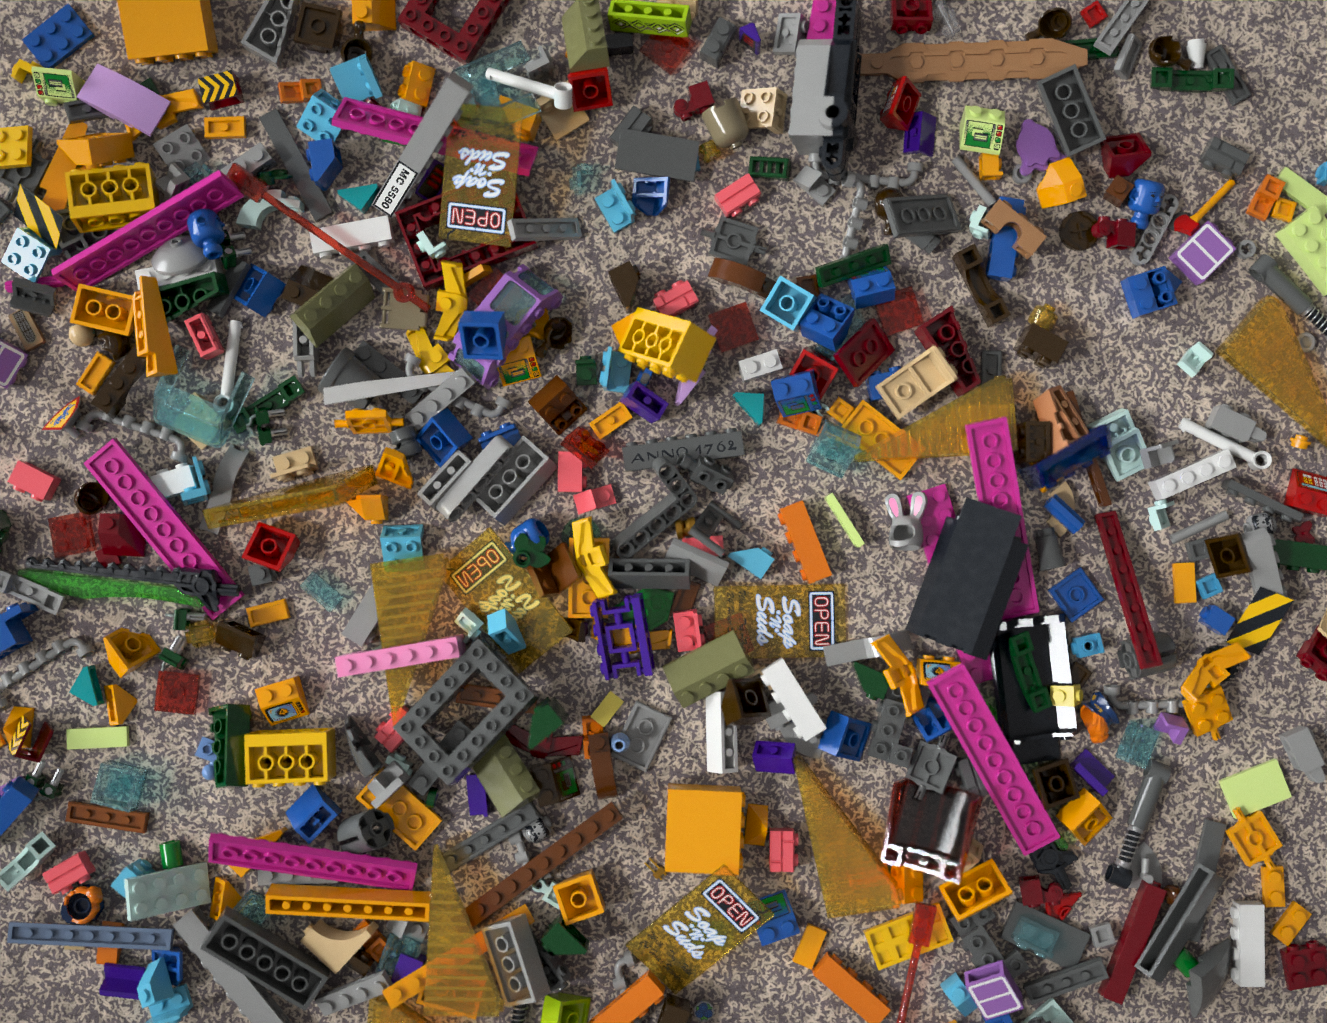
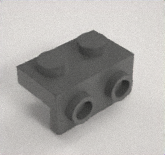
[10,277,57,317]

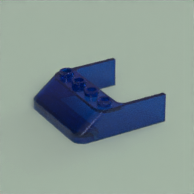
[1018,424,1113,490]

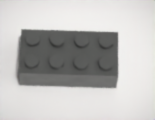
[1034,64,1106,157]

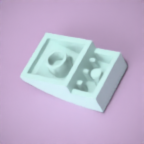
[1086,408,1147,482]

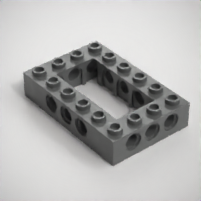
[393,638,540,786]

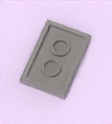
[664,538,729,587]
[611,700,672,772]

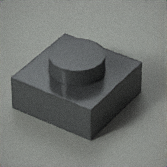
[1184,537,1209,562]

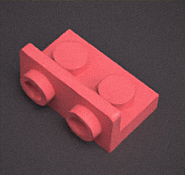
[673,609,705,652]

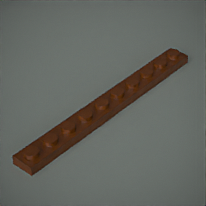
[450,802,625,936]

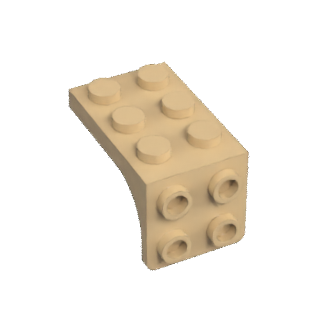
[875,345,958,419]

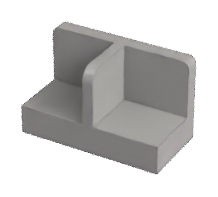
[155,163,191,204]
[1139,440,1179,469]
[367,760,411,809]

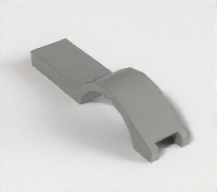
[199,444,250,535]
[823,629,915,666]

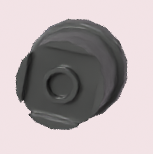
[317,347,383,410]

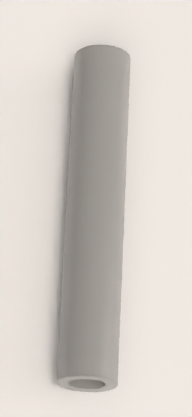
[951,155,997,207]
[1169,511,1229,544]

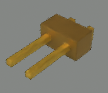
[644,858,667,880]

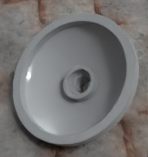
[151,235,208,276]

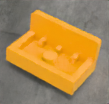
[398,61,436,108]
[891,860,923,904]

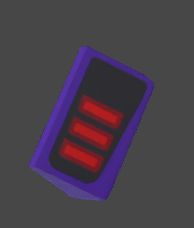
[739,23,761,55]
[415,159,453,200]

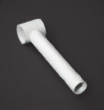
[485,67,572,110]
[213,320,243,415]
[1178,417,1272,470]

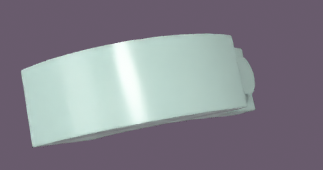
[236,189,305,230]
[0,832,56,892]

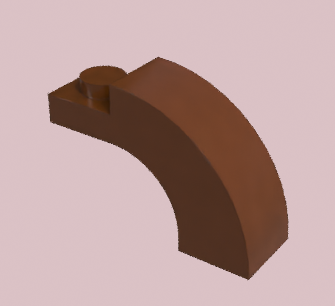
[708,258,776,300]
[588,732,619,800]

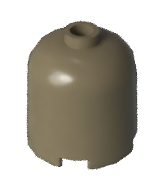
[702,97,749,150]

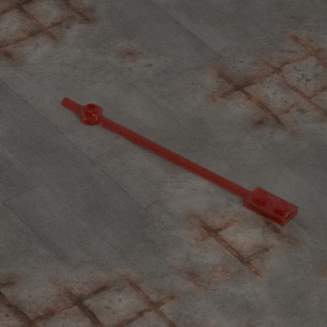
[226,163,431,313]
[897,901,937,1023]

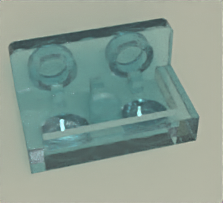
[233,889,271,925]

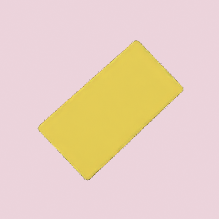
[591,691,624,727]

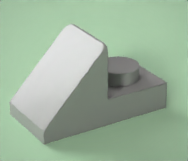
[793,165,836,206]
[386,920,431,943]

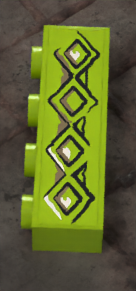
[607,0,692,38]

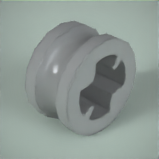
[1235,240,1256,259]

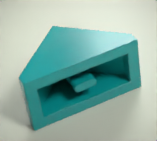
[337,184,380,215]
[732,392,764,426]
[69,665,104,706]

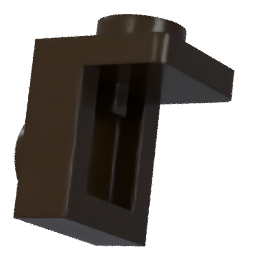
[556,617,588,642]
[348,949,375,976]

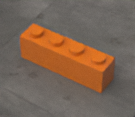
[777,500,832,584]
[812,952,891,1023]
[588,969,666,1023]

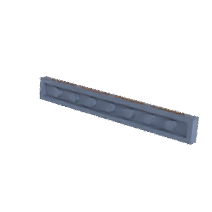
[7,921,174,950]

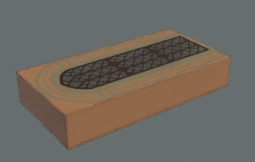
[8,310,46,351]

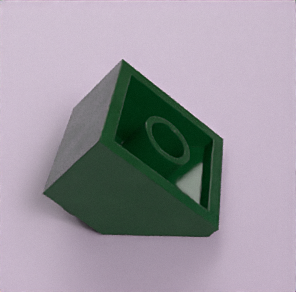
[541,913,589,955]

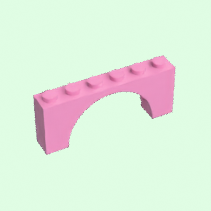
[335,634,466,678]

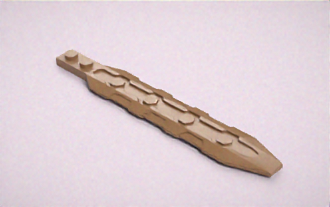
[860,38,1088,83]

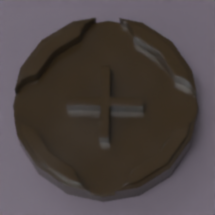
[1059,211,1098,251]

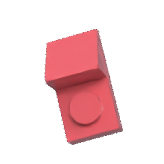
[573,484,617,514]

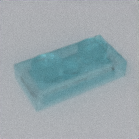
[300,571,344,612]

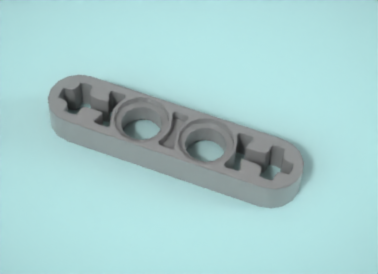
[1130,194,1179,266]

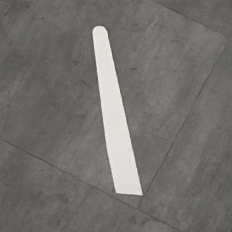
[323,370,477,405]

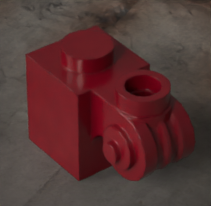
[674,80,715,122]
[1091,216,1136,250]
[1019,875,1063,908]

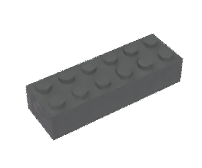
[200,906,330,1011]

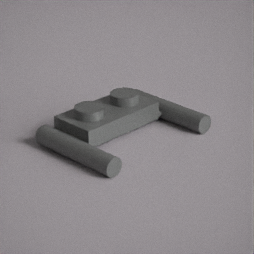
[688,501,743,557]

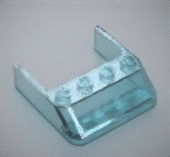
[451,40,542,132]
[153,344,255,448]

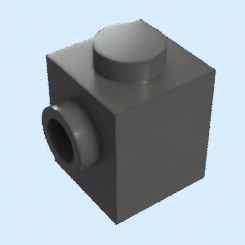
[248,564,278,586]

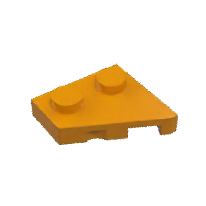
[375,447,414,490]

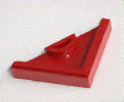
[1044,891,1082,921]

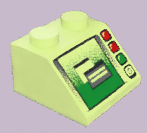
[31,66,85,106]
[960,105,1005,155]

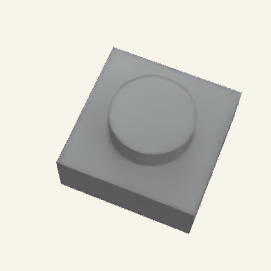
[1088,921,1116,948]

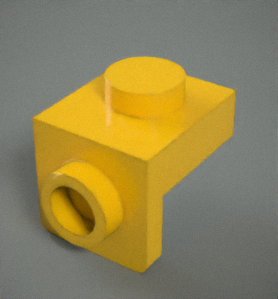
[11,59,43,84]

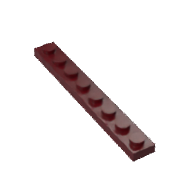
[1094,511,1163,670]

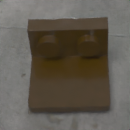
[1013,421,1050,465]

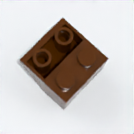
[528,375,588,436]

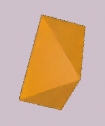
[611,312,635,345]
[104,684,137,725]
[3,706,35,748]
[744,803,768,846]
[209,876,243,921]

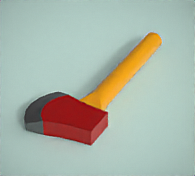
[1168,179,1235,236]

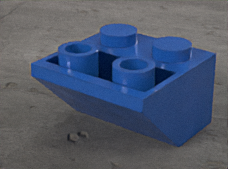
[306,138,343,191]
[1120,266,1178,319]
[799,293,855,352]
[285,783,343,844]

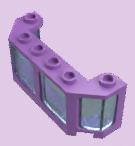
[448,264,563,390]

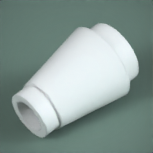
[1186,39,1207,70]

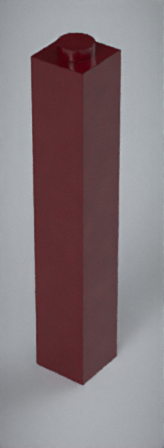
[1098,880,1167,1005]

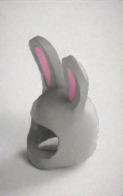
[885,491,928,551]

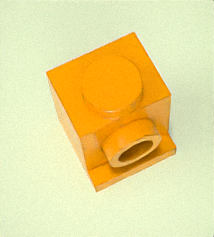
[979,153,1003,180]

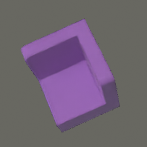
[1153,712,1189,745]

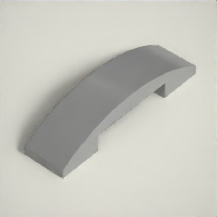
[0,569,65,615]

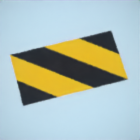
[14,184,64,249]
[1226,586,1294,655]

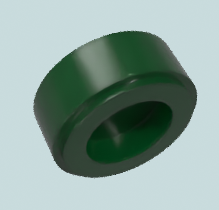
[426,787,439,808]

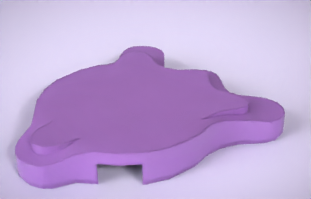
[1016,119,1066,176]

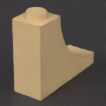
[300,919,379,974]

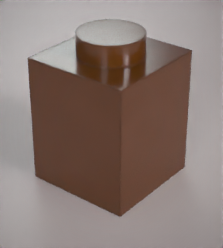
[1103,175,1134,208]

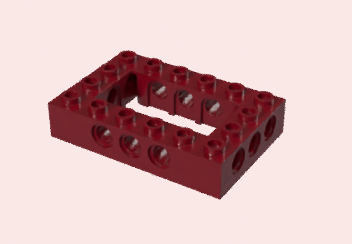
[398,0,510,68]
[394,170,538,291]

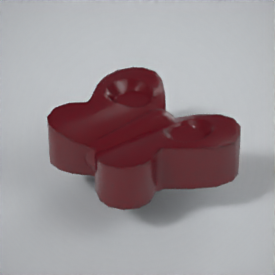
[1292,521,1315,544]

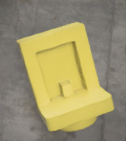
[1050,684,1083,707]

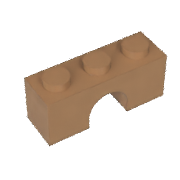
[980,199,1047,259]

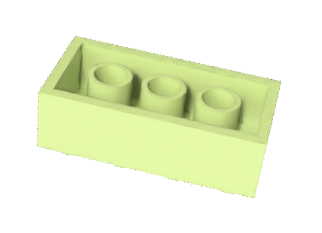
[1275,205,1327,296]

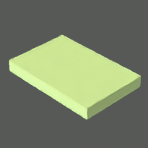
[1218,759,1292,819]

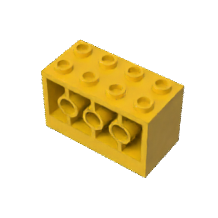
[65,162,160,233]
[617,307,716,383]
[244,727,336,788]

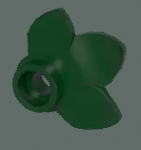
[256,169,293,186]
[513,533,551,568]

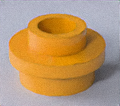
[1290,434,1311,449]

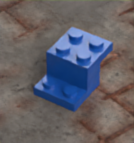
[0,602,39,660]

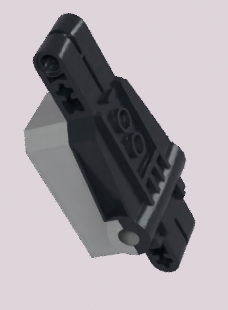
[789,0,862,182]

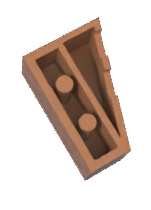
[1033,385,1092,456]

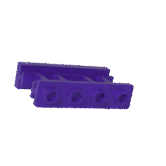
[590,592,656,680]

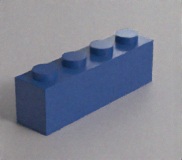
[985,196,1026,282]
[0,776,40,836]

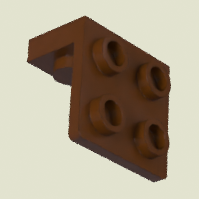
[527,542,580,598]

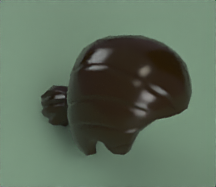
[1025,7,1072,41]
[340,20,373,63]
[1148,35,1193,71]
[874,187,904,236]
[535,316,572,358]
[97,330,130,361]
[74,480,110,515]

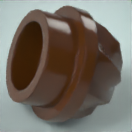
[1163,885,1181,905]

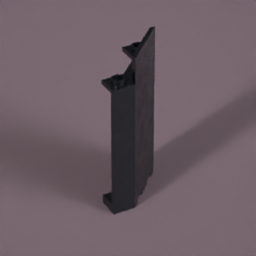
[906,497,1029,660]
[990,613,1079,765]

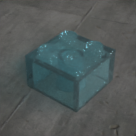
[805,419,862,479]
[90,760,148,813]

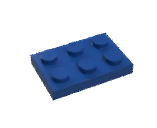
[22,3,95,69]

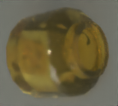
[1028,303,1058,331]
[185,620,216,649]

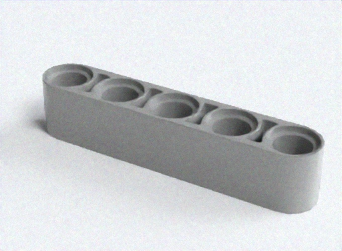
[436,435,516,522]

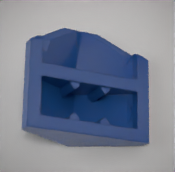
[632,177,670,216]
[911,696,952,743]
[152,947,183,986]

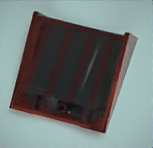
[881,778,983,884]

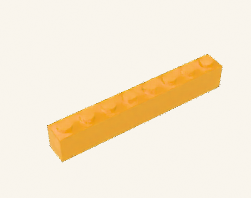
[265,883,433,922]

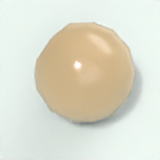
[69,325,95,347]

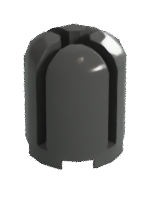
[1117,632,1178,680]
[337,808,395,855]

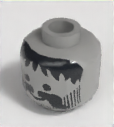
[1243,512,1277,534]
[522,815,553,844]

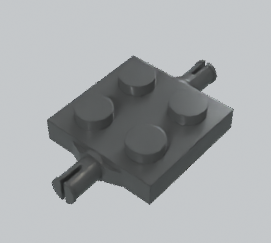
[0,139,51,203]
[700,216,767,266]
[905,735,959,800]

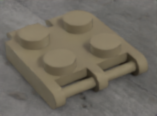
[379,287,429,331]

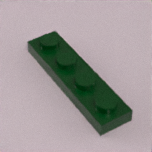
[815,244,891,288]

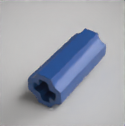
[1043,494,1086,534]

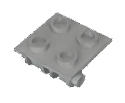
[153,124,210,173]

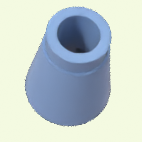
[610,733,630,753]

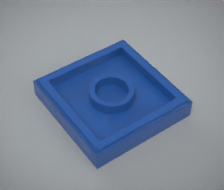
[1048,567,1104,623]

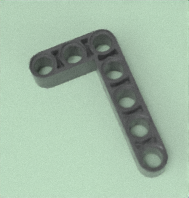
[612,456,697,559]

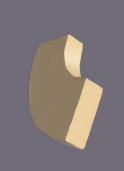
[1046,481,1075,537]

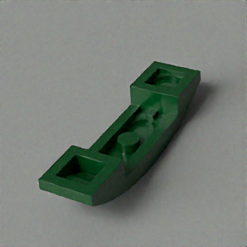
[1150,67,1235,93]
[227,375,306,434]
[1009,631,1053,713]

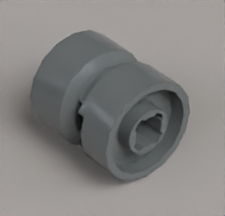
[389,426,422,459]

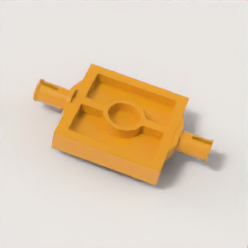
[334,408,404,434]
[1182,684,1233,741]
[1225,807,1283,871]

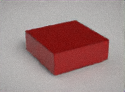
[1080,0,1108,29]

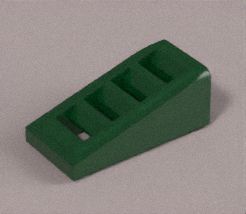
[748,156,791,181]

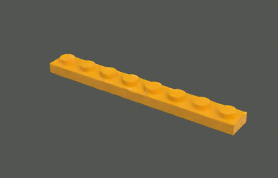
[382,904,535,1010]

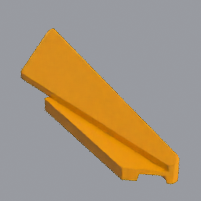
[40,122,88,211]
[132,276,178,377]

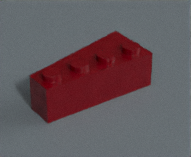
[914,305,981,397]

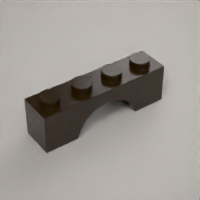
[952,244,1011,328]
[91,344,146,420]

